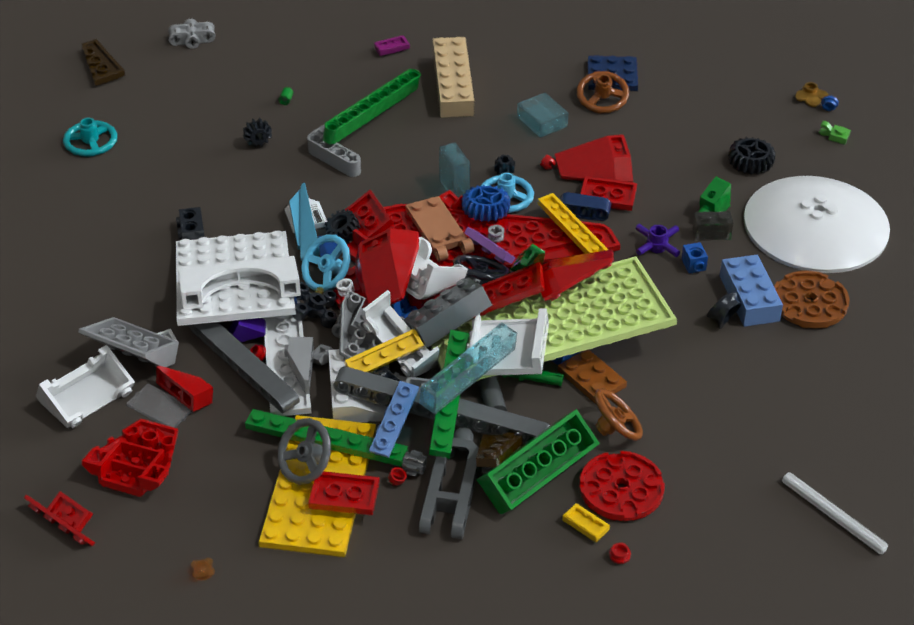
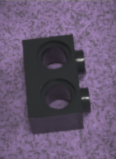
[176,207,205,240]

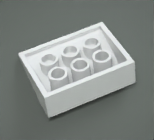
[328,349,389,422]

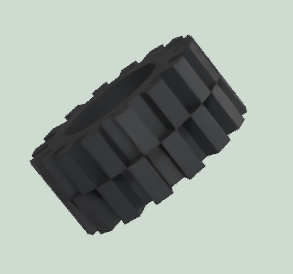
[324,209,360,242]

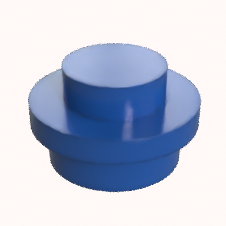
[821,96,839,111]

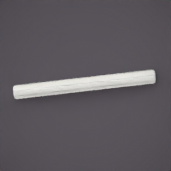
[782,472,888,554]

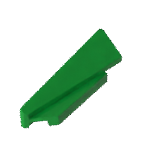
[510,243,546,272]

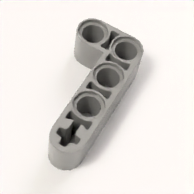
[307,125,361,177]

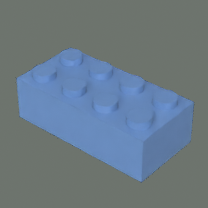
[720,255,783,327]

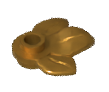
[796,82,829,107]

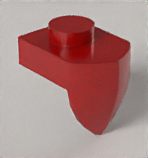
[439,190,463,210]

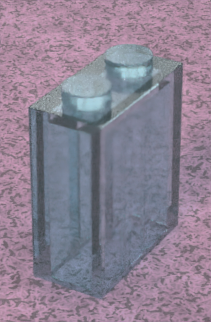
[517,93,569,137]
[439,143,470,198]

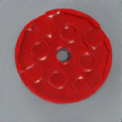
[580,451,665,521]

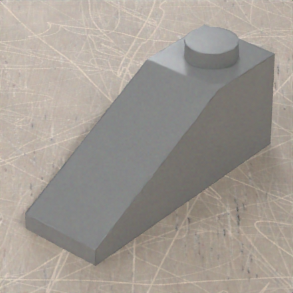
[284,337,314,394]

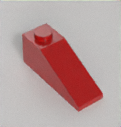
[156,366,213,412]

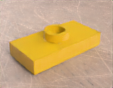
[562,503,610,542]

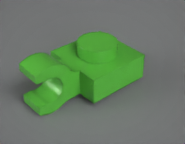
[819,121,851,145]

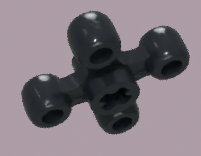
[292,282,337,328]

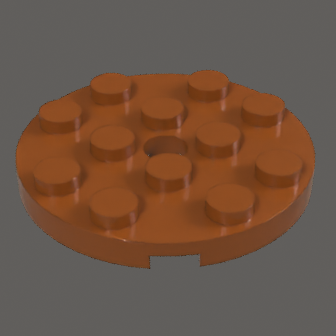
[774,271,850,328]

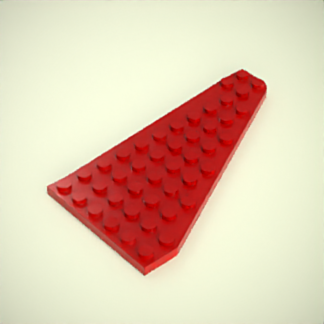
[384,204,620,270]

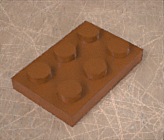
[557,350,627,404]

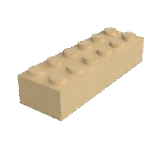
[433,37,474,118]

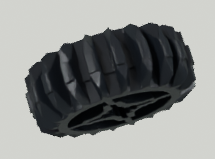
[728,136,776,175]

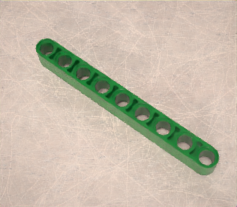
[322,69,421,144]

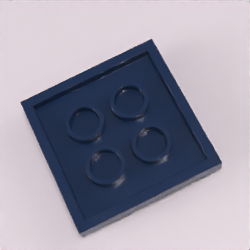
[588,55,638,91]

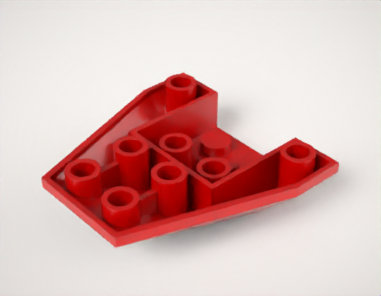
[554,134,633,182]
[355,228,419,306]
[541,249,614,301]

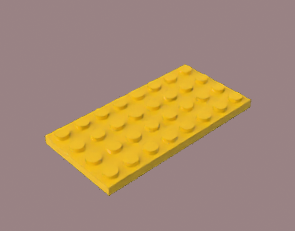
[259,415,376,557]

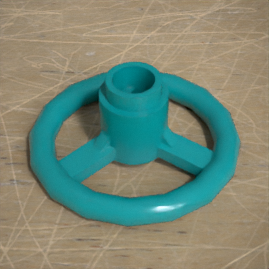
[63,118,118,156]

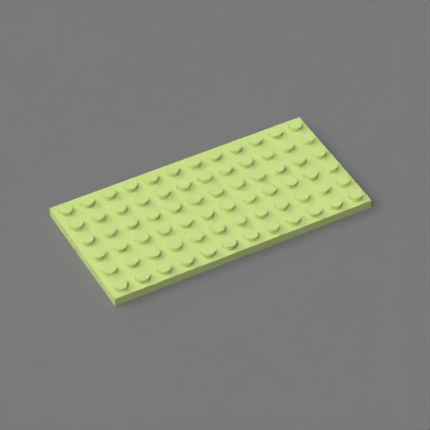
[430,256,677,385]

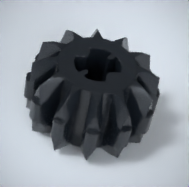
[243,117,272,148]

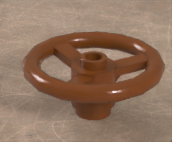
[577,71,629,113]
[594,388,643,441]

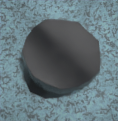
[706,292,741,329]

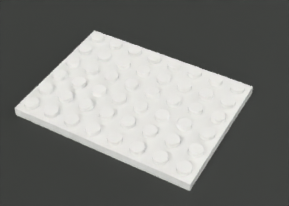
[176,231,296,326]

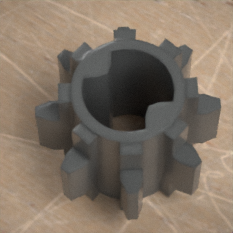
[402,450,427,477]

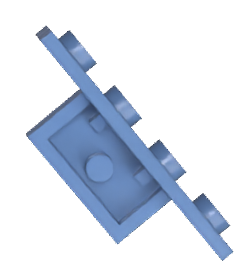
[369,381,419,458]

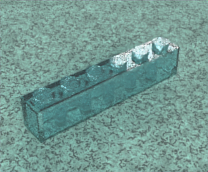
[419,323,517,414]

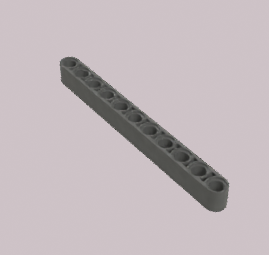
[333,367,551,445]

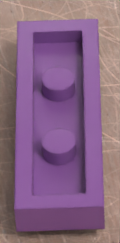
[464,227,516,264]

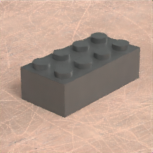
[403,278,492,348]

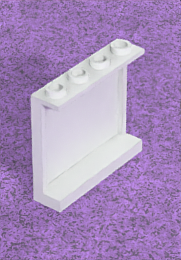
[464,308,549,376]

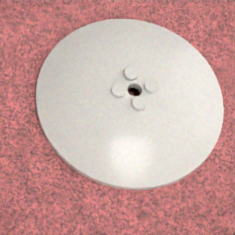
[744,176,890,273]

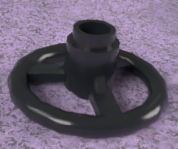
[453,255,511,285]

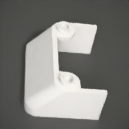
[363,290,439,377]

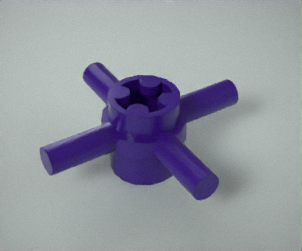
[635,224,680,257]

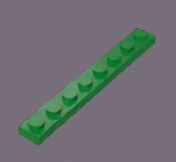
[429,329,470,459]
[245,409,408,467]

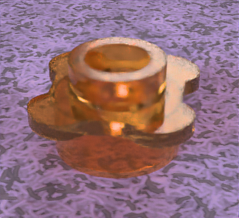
[191,558,215,580]

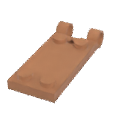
[406,196,474,262]

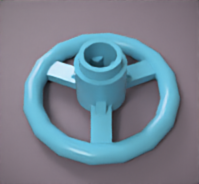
[480,173,534,213]
[301,234,351,292]

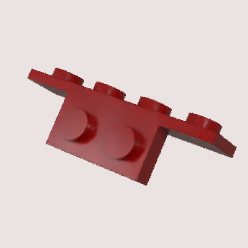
[24,491,95,546]

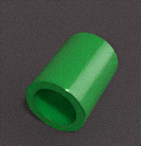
[278,87,293,105]

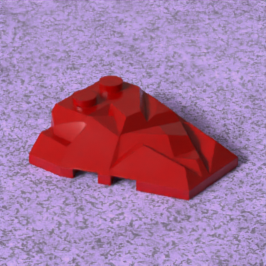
[82,419,178,497]

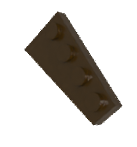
[82,39,125,86]
[476,433,523,467]

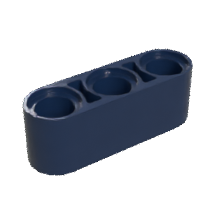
[560,192,611,221]

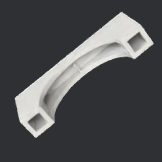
[179,256,301,310]

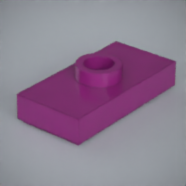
[374,35,410,56]

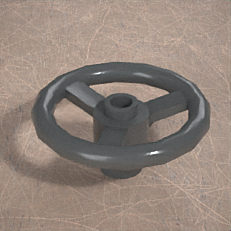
[278,418,331,485]

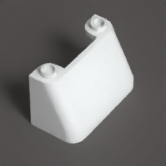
[406,237,468,299]
[36,345,135,428]

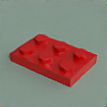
[581,176,637,211]
[345,190,394,238]
[308,471,380,515]

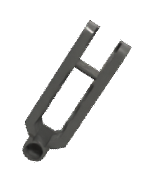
[419,428,479,539]

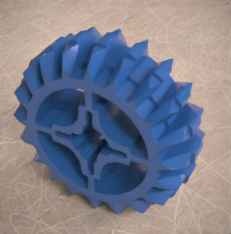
[462,184,510,222]

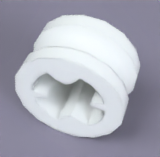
[336,278,355,297]

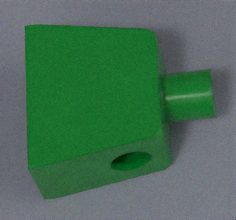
[697,176,731,220]

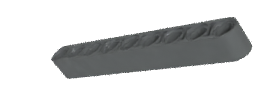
[188,322,300,413]

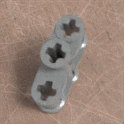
[168,19,215,49]

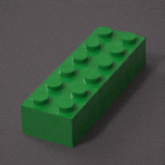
[476,409,600,515]

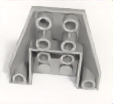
[339,290,405,372]

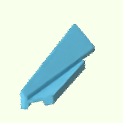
[289,183,319,261]

